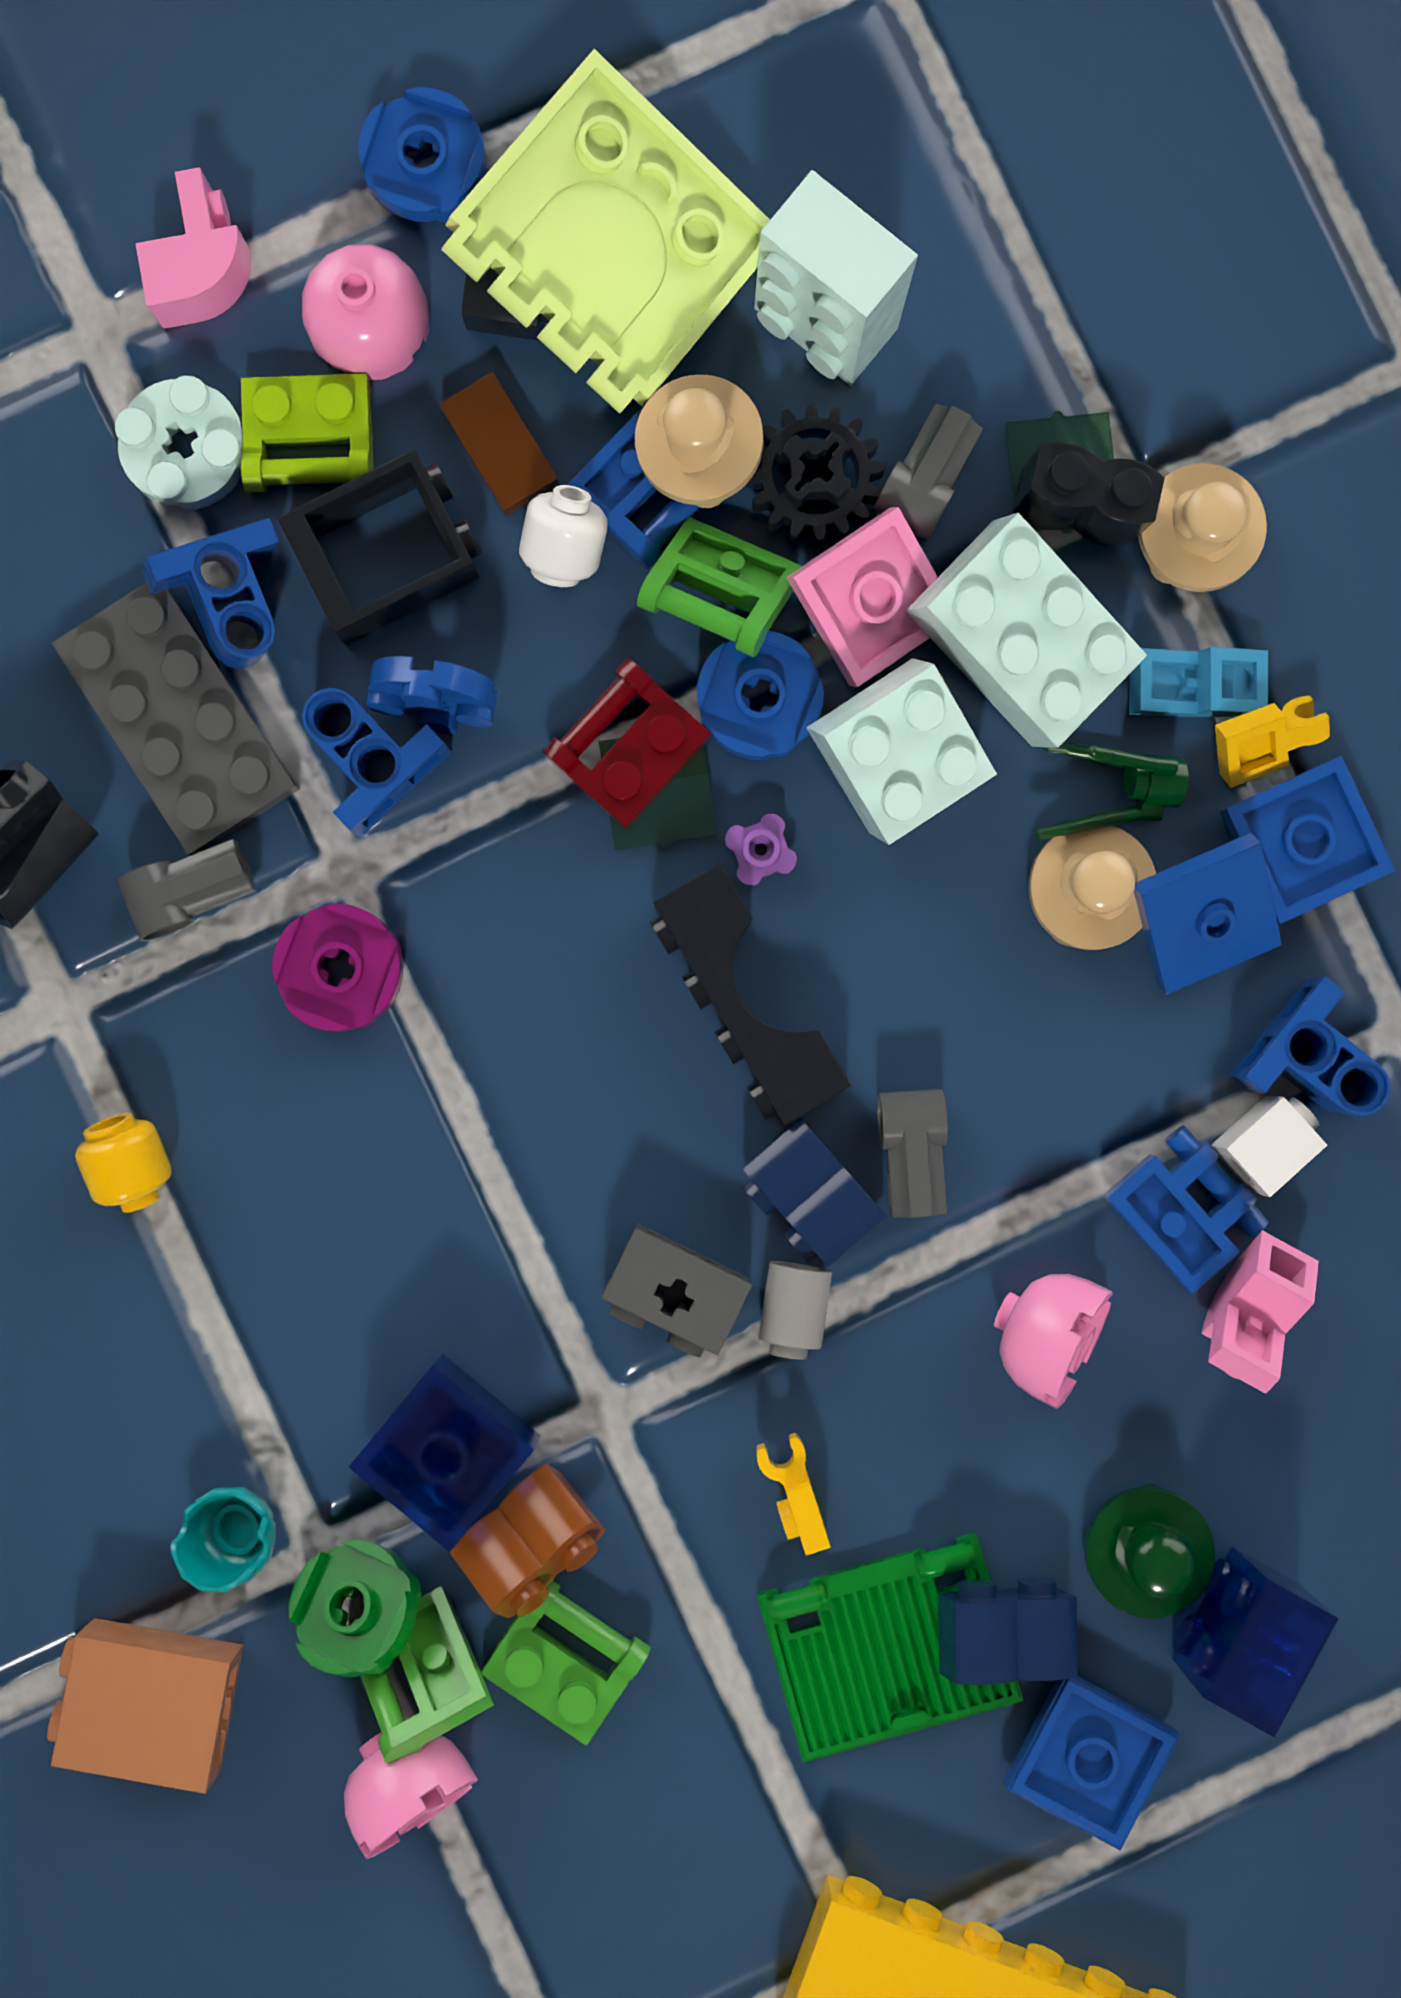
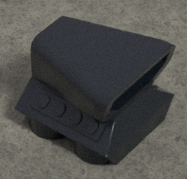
[0,761,99,929]

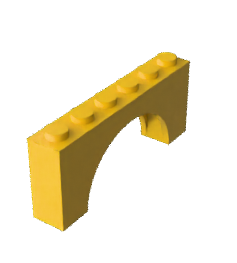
[782,1874,1177,1998]

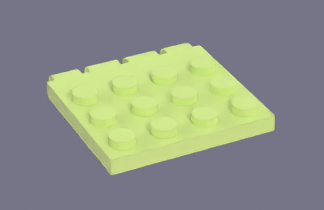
[441,49,770,414]

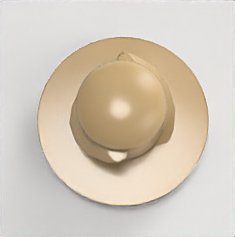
[635,375,764,508]
[1138,463,1267,592]
[1028,826,1156,950]

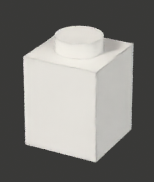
[1211,1096,1327,1197]

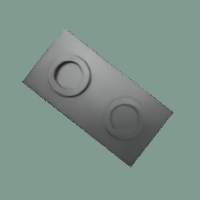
[601,1223,752,1357]

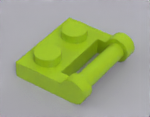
[241,373,374,493]

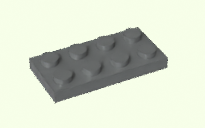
[51,583,300,856]

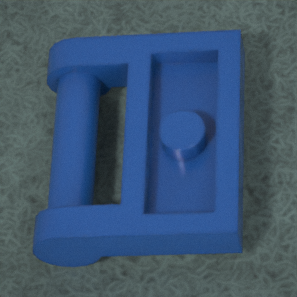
[567,403,699,569]

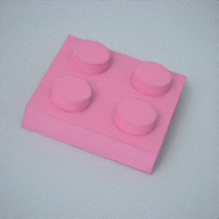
[786,507,938,687]

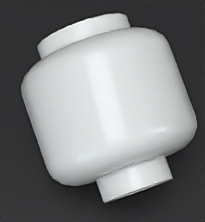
[519,485,608,587]

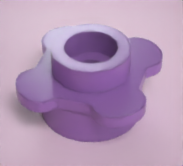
[725,814,797,886]

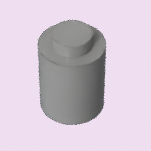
[758,1261,833,1360]

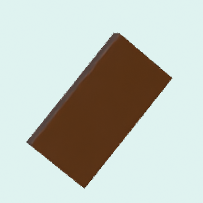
[439,372,559,516]

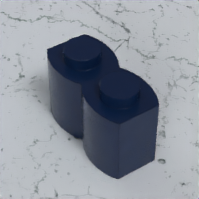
[742,1118,886,1267]
[939,1577,1078,1685]

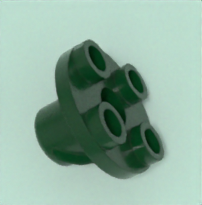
[1082,1484,1215,1618]

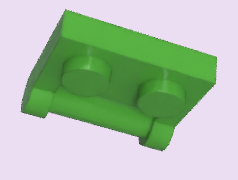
[637,517,802,658]
[481,1581,651,1746]
[361,1586,494,1764]

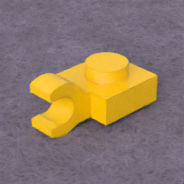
[1215,696,1330,788]
[756,1433,831,1556]

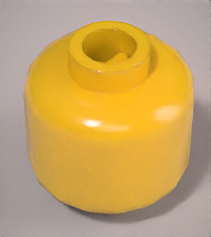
[75,1113,172,1213]

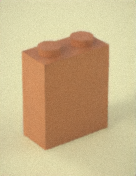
[47,1618,244,1794]

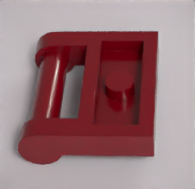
[541,658,711,830]

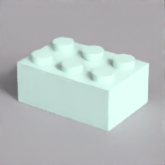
[754,170,918,386]
[906,512,1147,748]

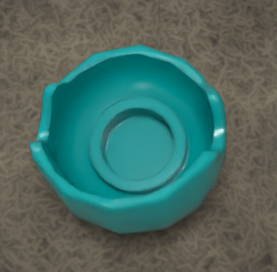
[171,1487,277,1593]

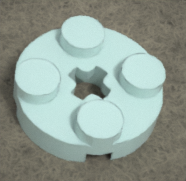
[115,376,243,510]

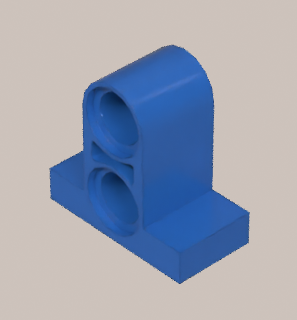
[142,518,279,669]
[302,688,452,838]
[1228,976,1390,1116]

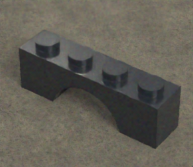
[649,863,852,1125]

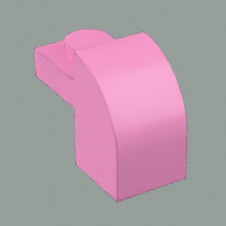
[135,167,251,329]
[1201,1230,1319,1394]

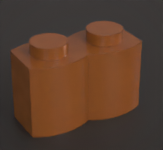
[449,1464,606,1618]

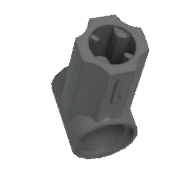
[872,403,983,542]
[117,839,257,941]
[877,1088,948,1218]

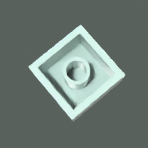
[806,658,997,845]

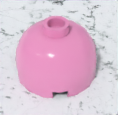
[302,244,430,380]
[994,1274,1113,1409]
[344,1732,478,1859]

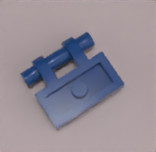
[1103,1125,1269,1294]

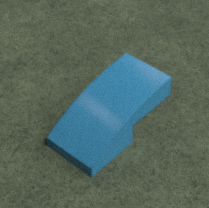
[1129,647,1268,717]

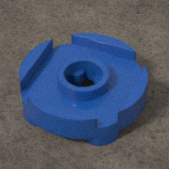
[358,87,487,223]
[697,631,824,760]
[366,656,498,734]

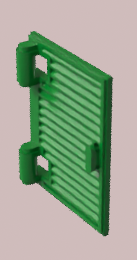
[757,1533,1023,1763]

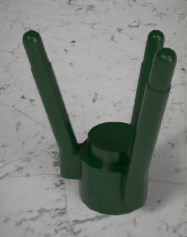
[1035,742,1189,840]

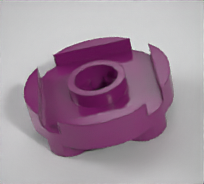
[272,904,404,1032]

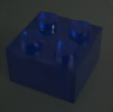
[349,1354,540,1552]
[1172,1547,1339,1737]

